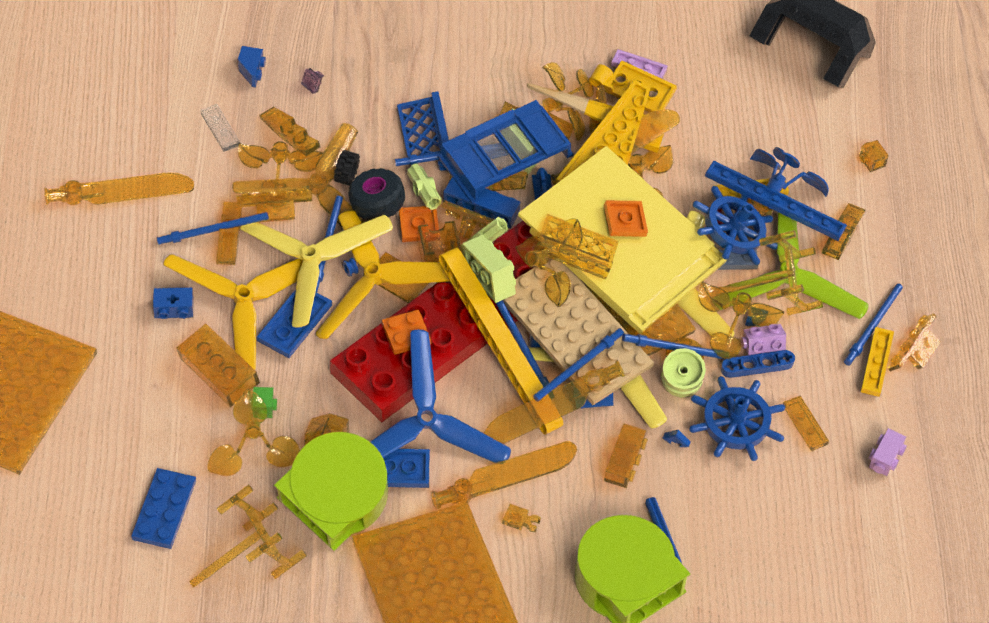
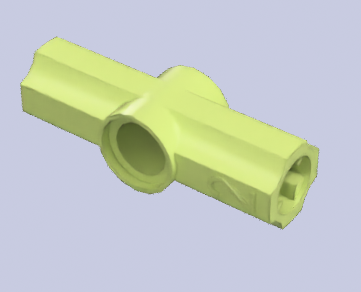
[407,164,441,210]
[458,217,508,255]

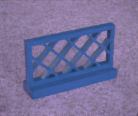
[397,91,449,157]

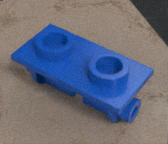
[532,168,552,200]

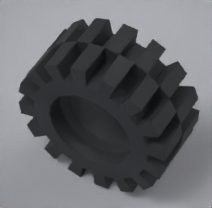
[334,150,360,186]

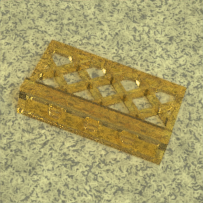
[534,214,619,280]

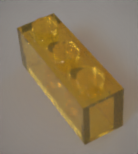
[604,423,648,488]

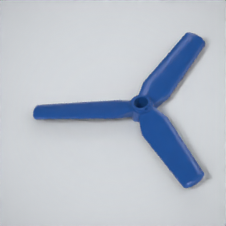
[370,329,511,466]

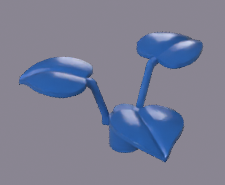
[750,147,829,197]

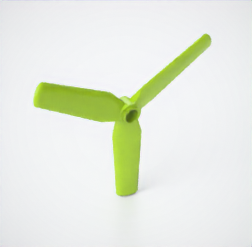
[712,212,869,319]

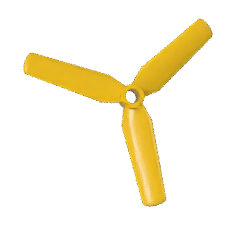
[316,211,450,339]
[163,254,303,374]

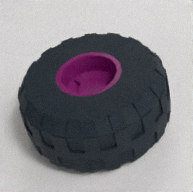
[348,168,405,220]

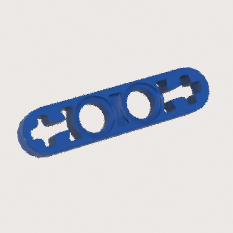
[721,350,795,378]

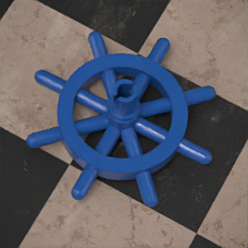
[693,186,778,265]
[689,376,785,461]

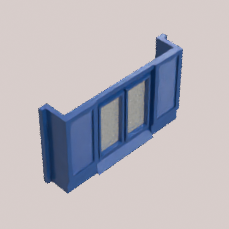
[438,100,574,204]

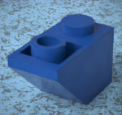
[238,46,266,88]

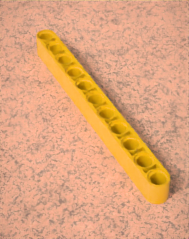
[438,247,563,435]

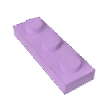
[611,49,668,79]

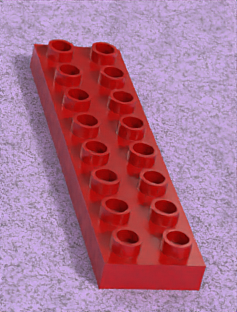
[330,221,554,423]

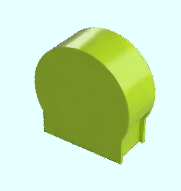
[274,432,388,551]
[575,515,690,623]

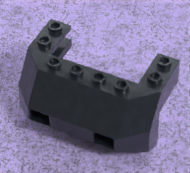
[749,0,876,88]

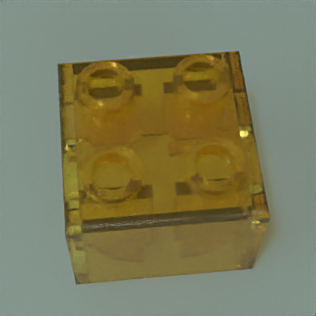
[417,221,462,262]

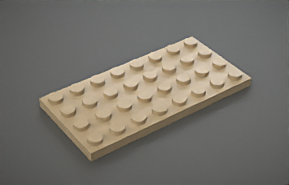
[503,255,654,405]

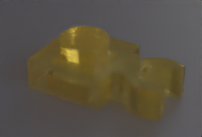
[502,504,541,532]

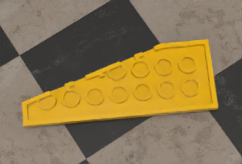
[556,80,650,183]

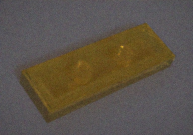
[783,395,829,451]

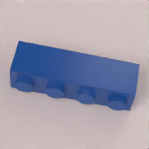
[443,177,521,229]

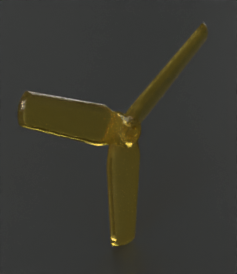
[232,123,372,241]

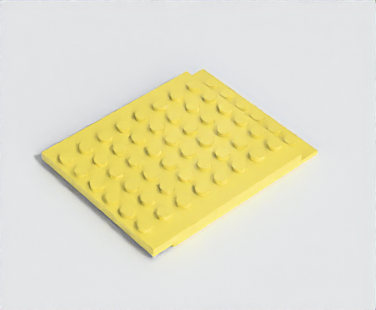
[518,146,727,334]

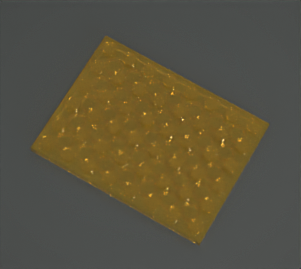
[0,311,97,475]
[352,502,518,623]

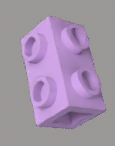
[741,324,786,355]
[868,428,907,476]

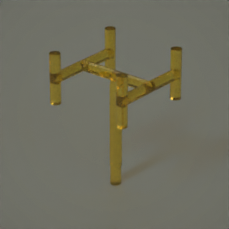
[714,230,823,316]
[189,484,307,587]

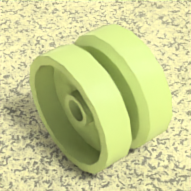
[661,348,706,398]

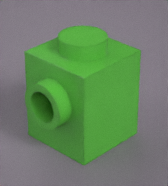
[252,387,277,419]

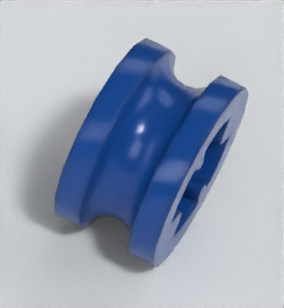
[343,258,359,277]

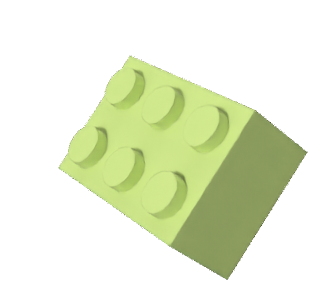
[463,235,516,303]

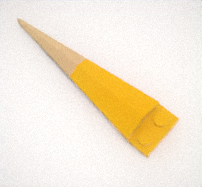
[527,83,667,153]

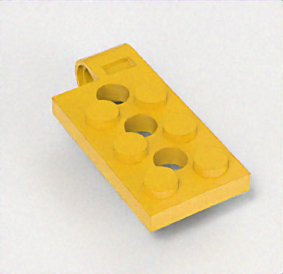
[589,60,677,117]

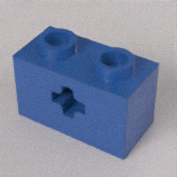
[153,288,194,319]

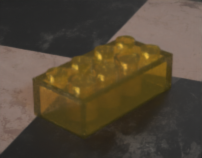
[176,323,260,408]

